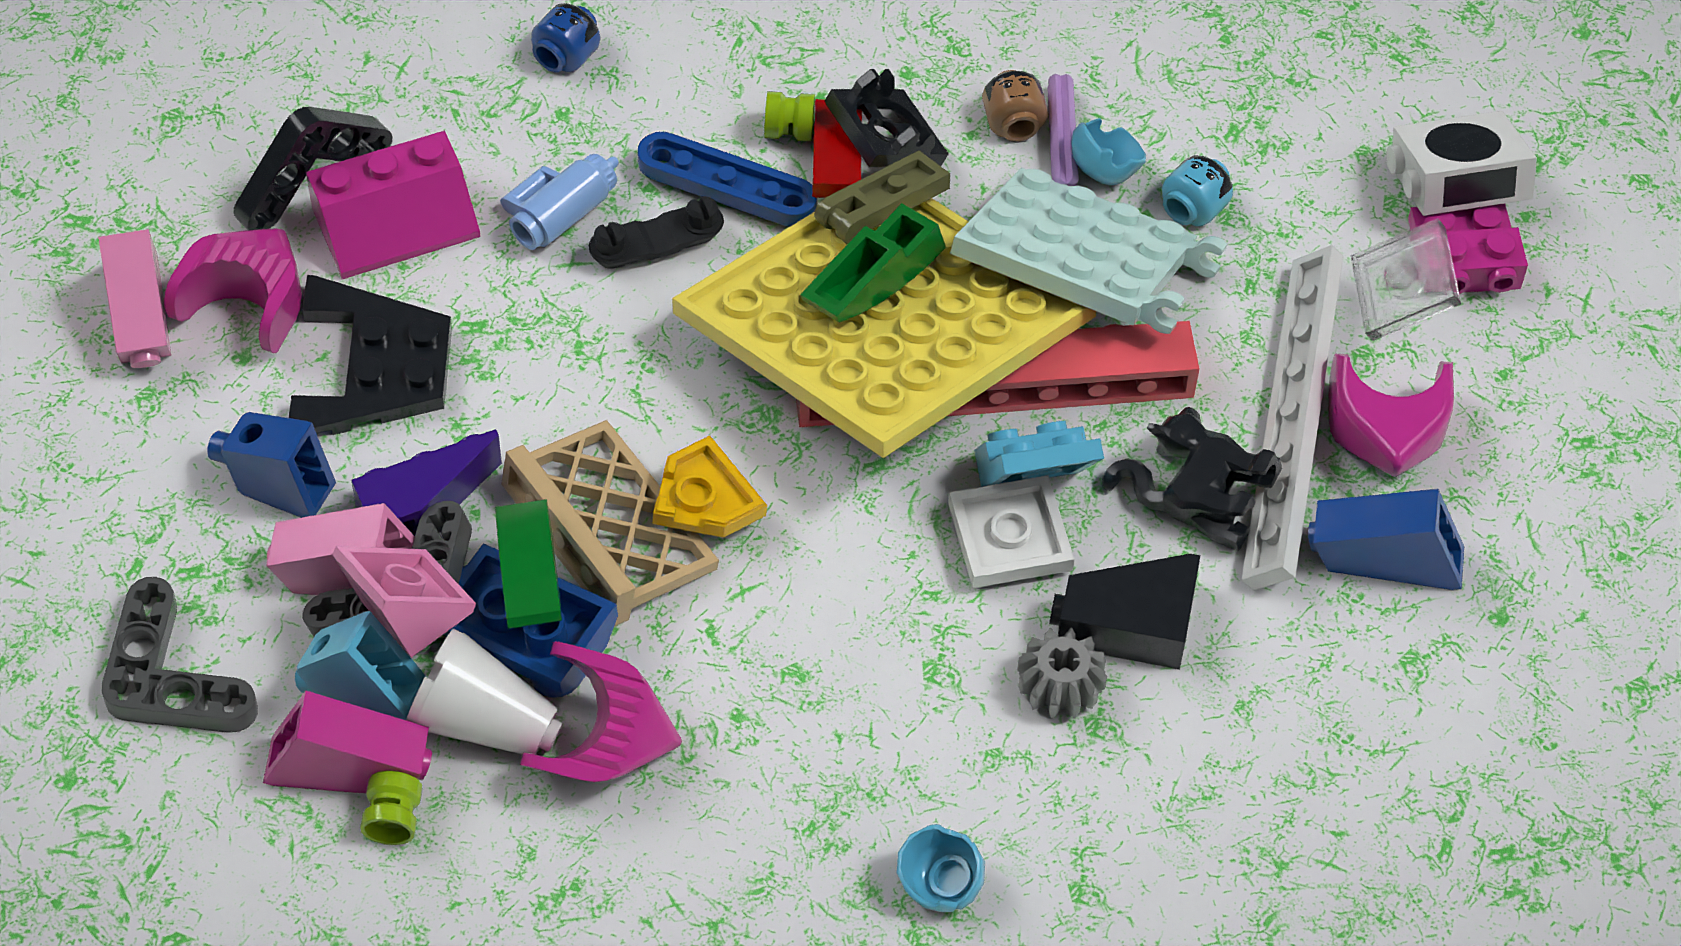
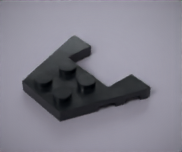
[289,275,452,435]

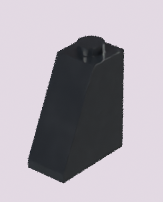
[1049,553,1201,670]

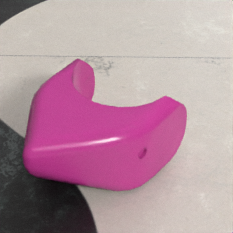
[164,228,302,353]
[1328,353,1454,477]
[520,642,682,782]

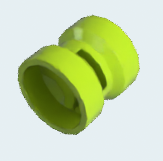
[764,91,815,141]
[360,771,423,845]

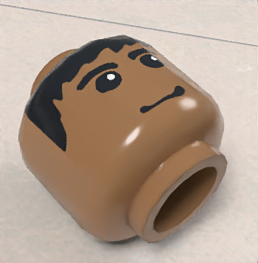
[982,70,1048,141]

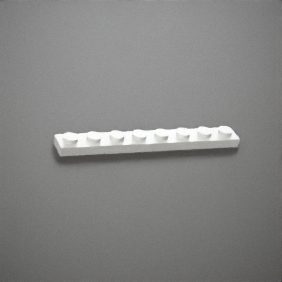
[1242,245,1344,590]

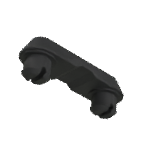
[588,196,724,269]

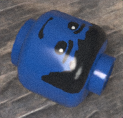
[531,3,601,72]

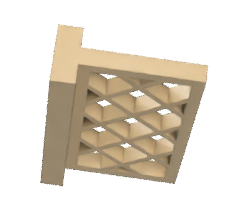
[501,420,719,627]

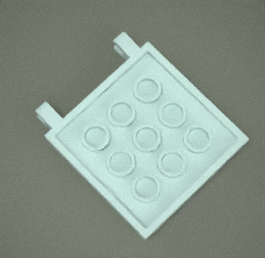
[950,168,1227,334]

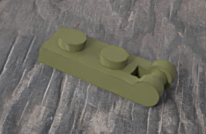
[814,151,950,244]

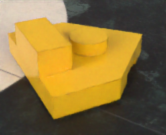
[652,435,767,538]

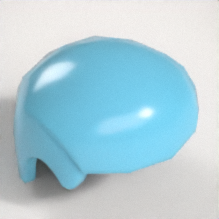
[1071,118,1146,185]
[896,824,985,912]

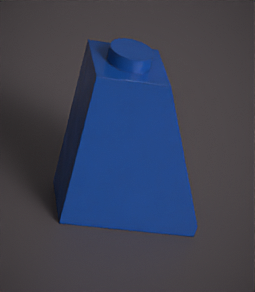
[1308,489,1465,590]

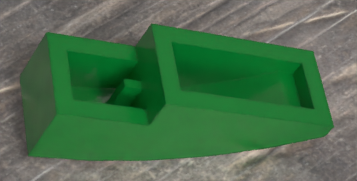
[800,203,946,323]
[495,499,562,629]

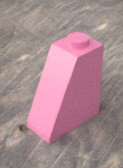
[98,229,171,368]
[266,503,415,595]

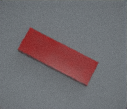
[812,99,862,198]

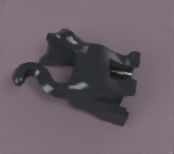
[1102,407,1282,551]

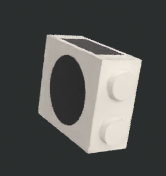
[1386,111,1537,216]

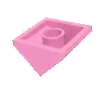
[333,546,476,658]

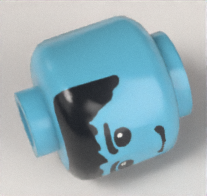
[1162,155,1233,227]

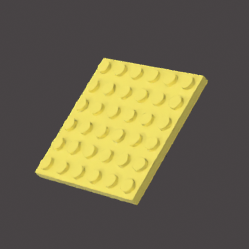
[672,198,1096,458]

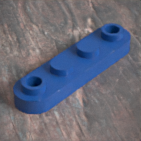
[638,132,817,227]

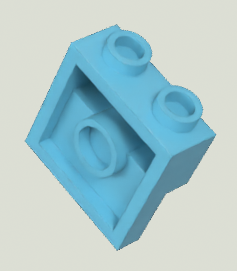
[974,421,1104,487]

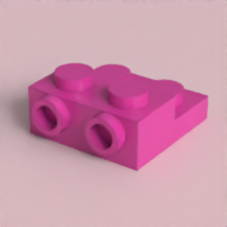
[1408,203,1528,295]

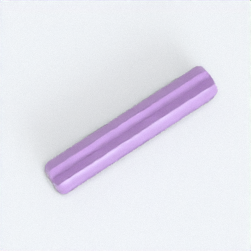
[1047,74,1079,186]

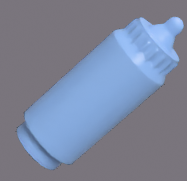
[500,154,619,250]

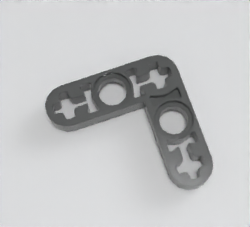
[302,501,472,637]
[101,577,258,732]

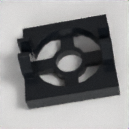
[824,69,949,167]

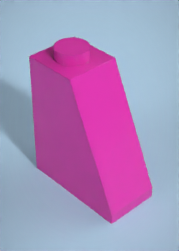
[263,691,432,794]

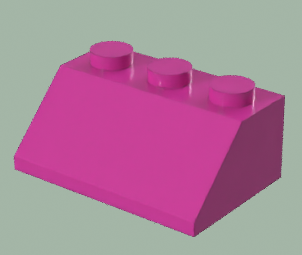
[306,130,481,279]

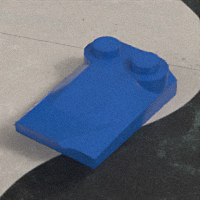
[443,543,618,698]

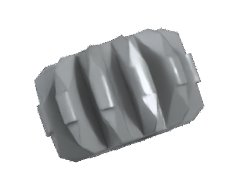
[1017,627,1107,719]

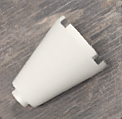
[406,629,563,755]

